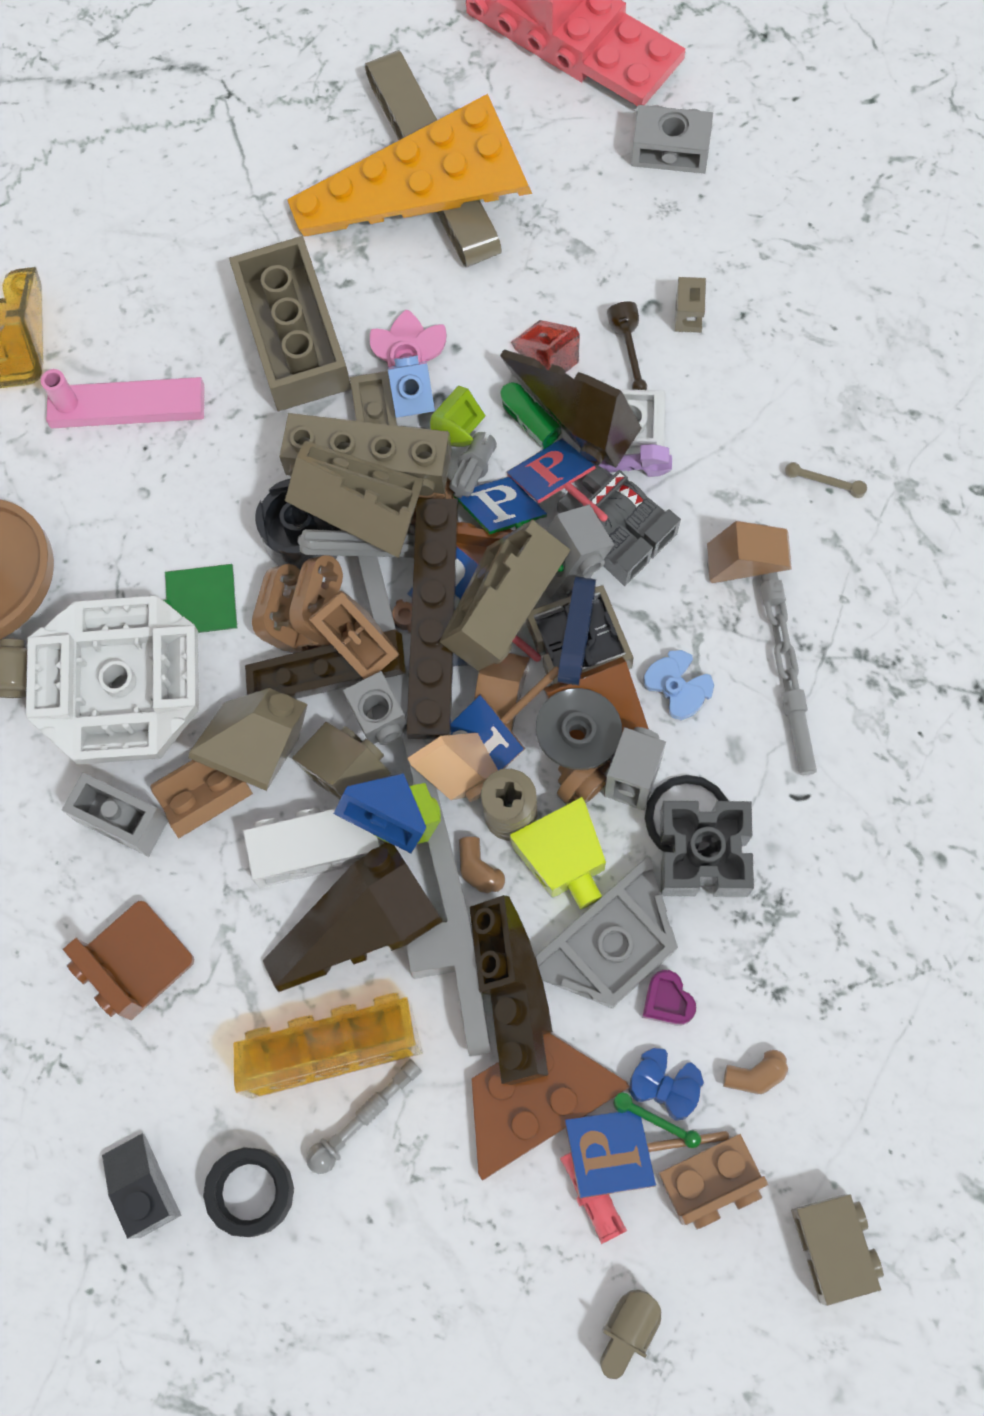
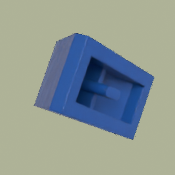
[333,773,426,854]

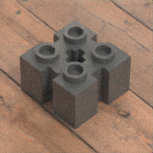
[660,801,754,897]

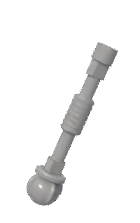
[306,1059,422,1174]

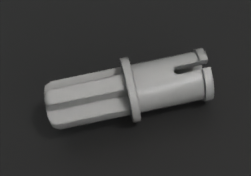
[449,432,497,498]

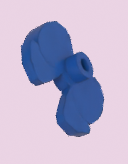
[629,1048,704,1121]

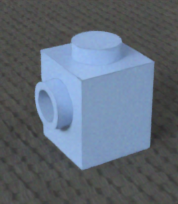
[388,355,435,418]

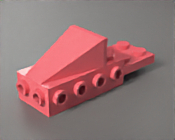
[466,0,686,106]

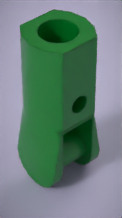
[500,382,562,449]

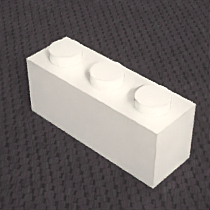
[243,804,381,888]

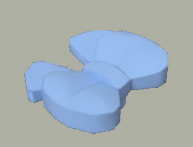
[644,650,714,720]

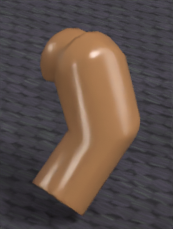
[459,837,505,894]
[723,1050,788,1094]

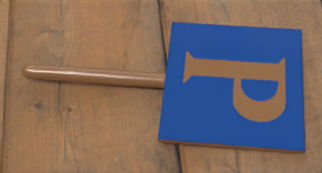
[564,1111,729,1199]

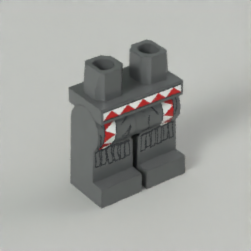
[557,465,681,586]

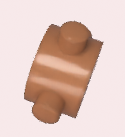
[392,599,412,633]

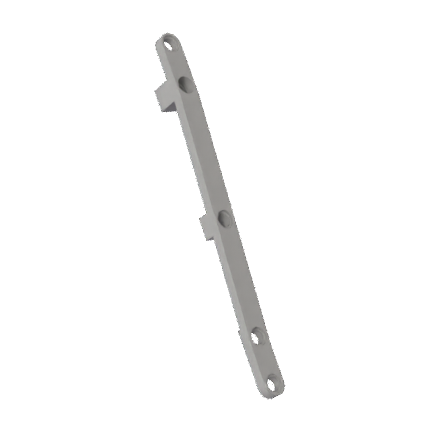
[358,556,491,1057]

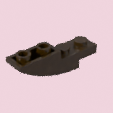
[469,895,553,1085]

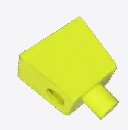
[510,797,606,909]

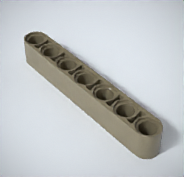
[364,50,502,268]

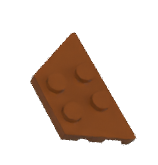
[471,1033,629,1181]

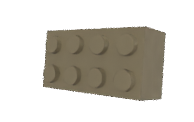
[229,236,351,412]

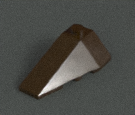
[263,842,443,992]

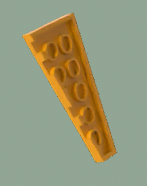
[287,94,533,237]

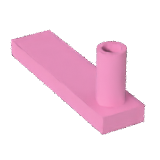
[41,369,204,428]

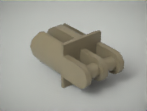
[600,1290,661,1379]

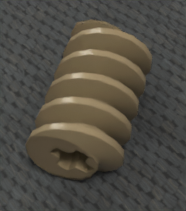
[481,768,538,841]

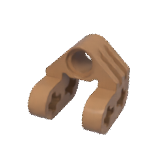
[252,555,343,653]

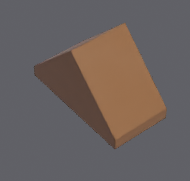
[707,521,792,583]
[309,590,399,679]
[474,653,530,731]

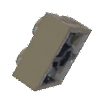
[526,585,634,685]

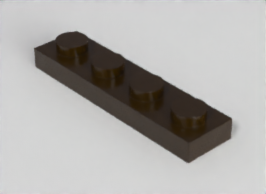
[245,629,406,699]

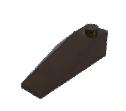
[500,349,642,468]

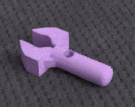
[595,444,672,477]

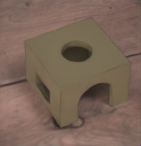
[675,277,706,333]

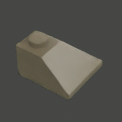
[188,688,308,791]

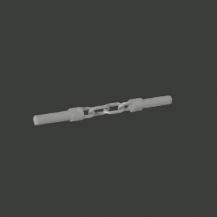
[760,524,817,775]

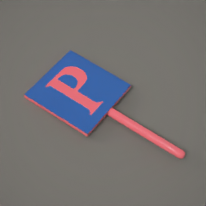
[507,438,608,522]

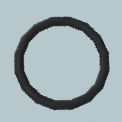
[644,775,729,857]

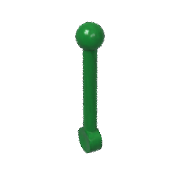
[613,1092,701,1149]

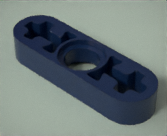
[558,576,596,686]

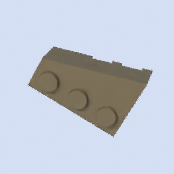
[285,441,424,558]
[439,520,570,671]

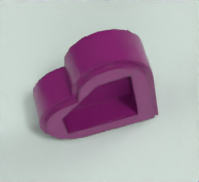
[642,970,696,1026]

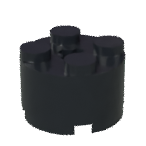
[255,478,343,570]

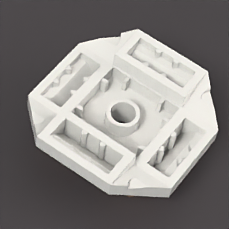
[26,595,199,765]

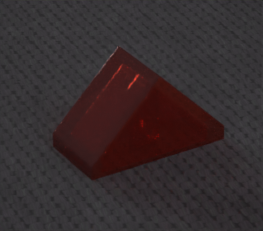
[511,320,580,372]

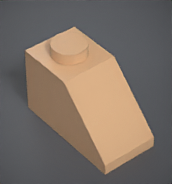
[407,733,498,802]

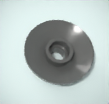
[536,688,622,770]

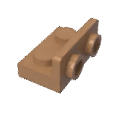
[150,760,253,838]
[658,1134,769,1230]

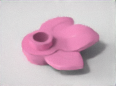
[370,310,447,367]

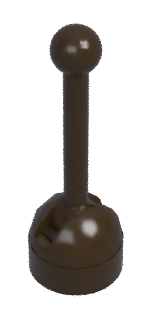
[607,301,647,390]

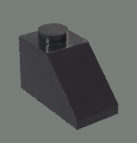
[102,1133,182,1239]

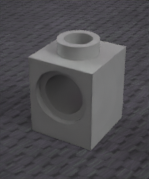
[343,671,407,744]

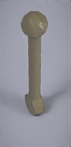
[785,462,867,498]

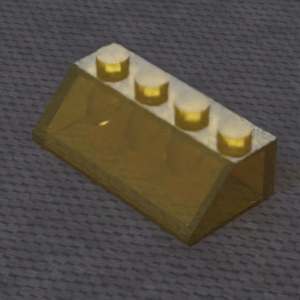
[233,993,423,1099]

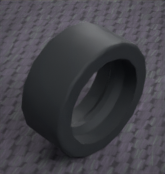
[203,1147,294,1237]

